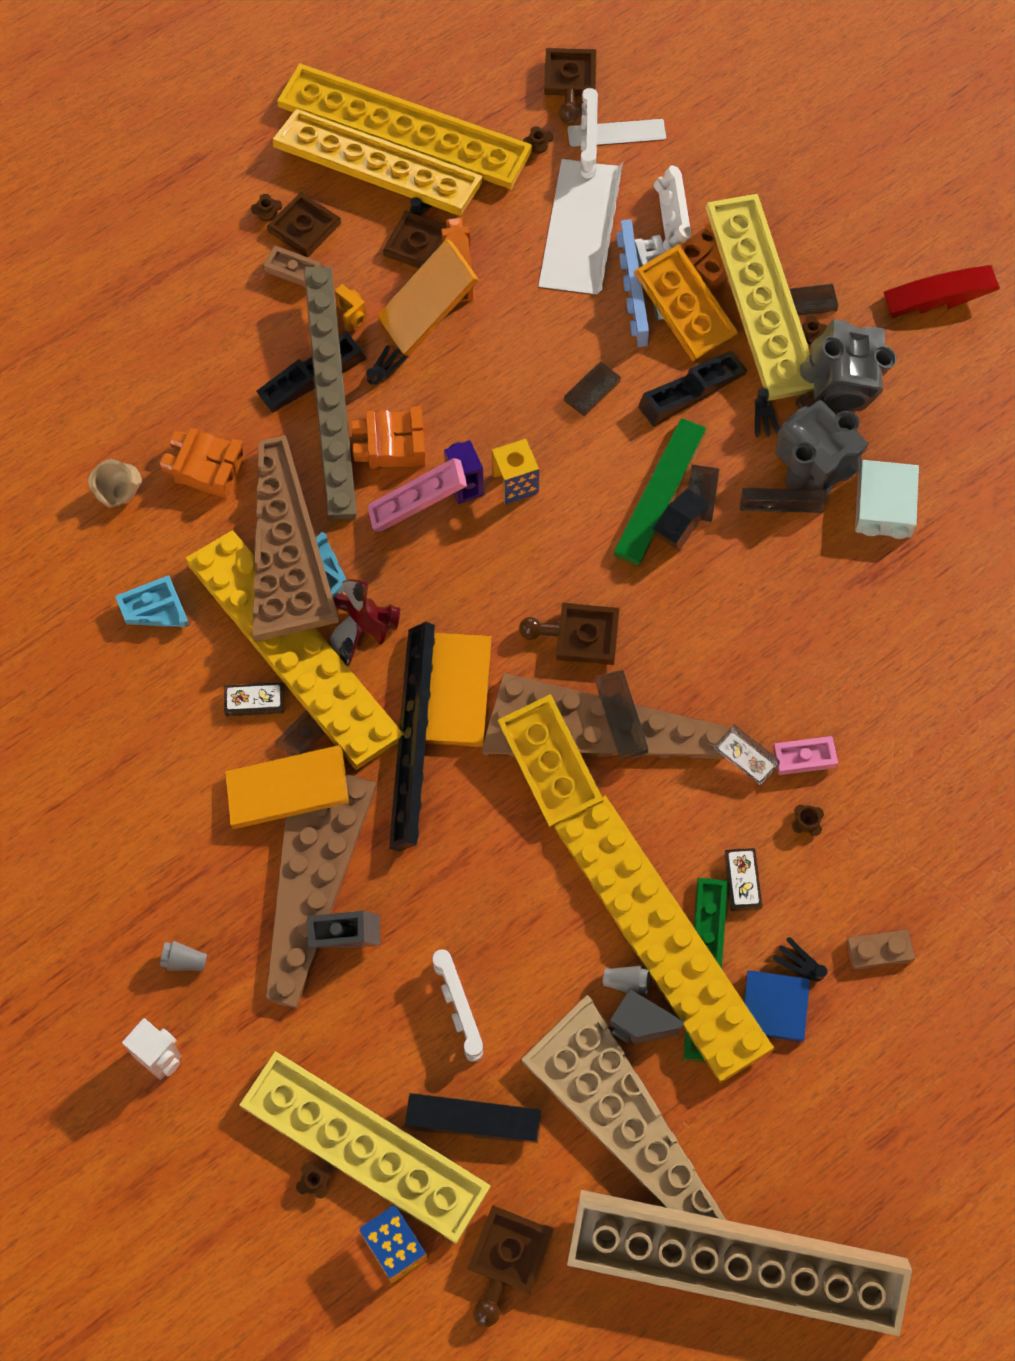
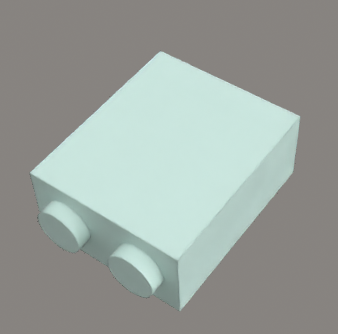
[855,460,919,539]

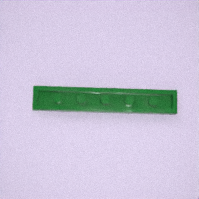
[614,418,706,566]
[683,878,728,1063]

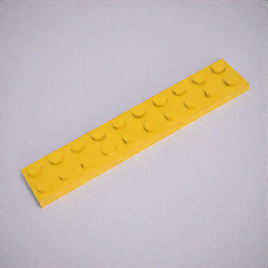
[277,63,532,190]
[186,530,404,770]
[554,795,774,1084]

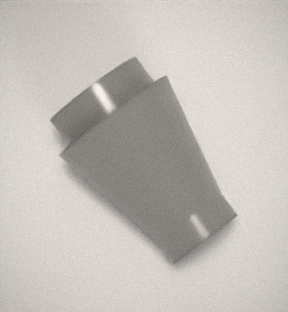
[160,940,207,972]
[603,966,650,995]

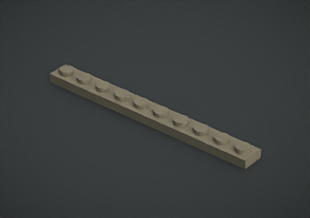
[304,267,357,520]

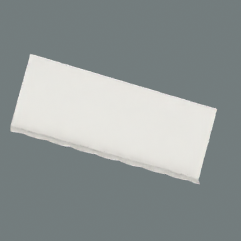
[538,159,623,294]

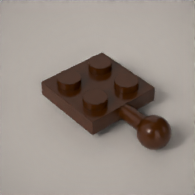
[544,48,596,123]
[519,603,619,665]
[468,1205,553,1327]

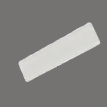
[567,119,666,147]

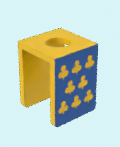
[492,439,539,504]
[360,1206,428,1284]

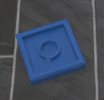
[744,970,810,1043]

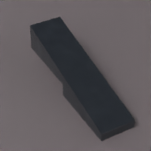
[256,331,367,413]
[638,351,747,427]
[405,1093,542,1143]

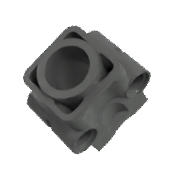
[800,319,897,412]
[775,400,869,502]

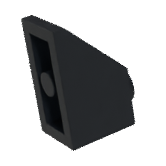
[653,488,711,551]

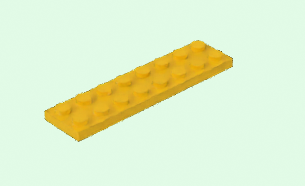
[273,108,483,216]

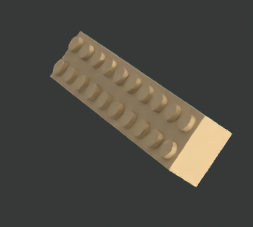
[567,1190,912,1336]

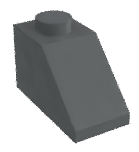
[308,911,380,948]
[609,989,684,1044]

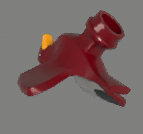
[330,579,400,667]

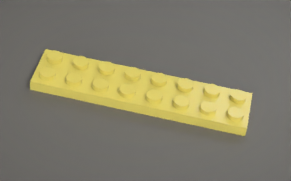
[705,194,814,401]
[240,1051,491,1245]

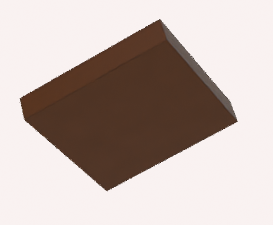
[267,192,341,257]
[383,210,446,269]

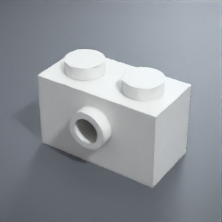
[122,1018,182,1080]

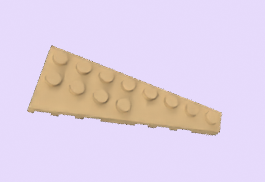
[521,995,726,1220]

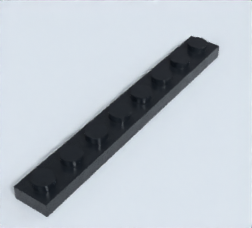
[389,622,435,852]

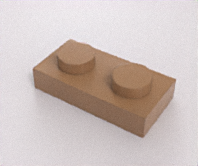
[263,246,323,287]
[846,929,915,971]

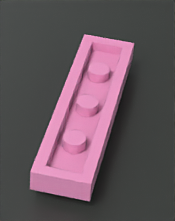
[367,458,467,532]

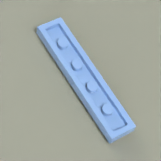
[616,219,649,347]

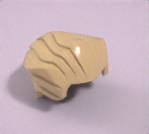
[88,458,142,508]

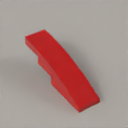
[883,265,1000,319]

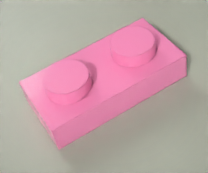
[773,736,838,775]

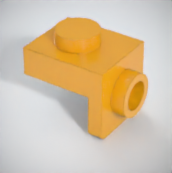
[335,284,367,333]

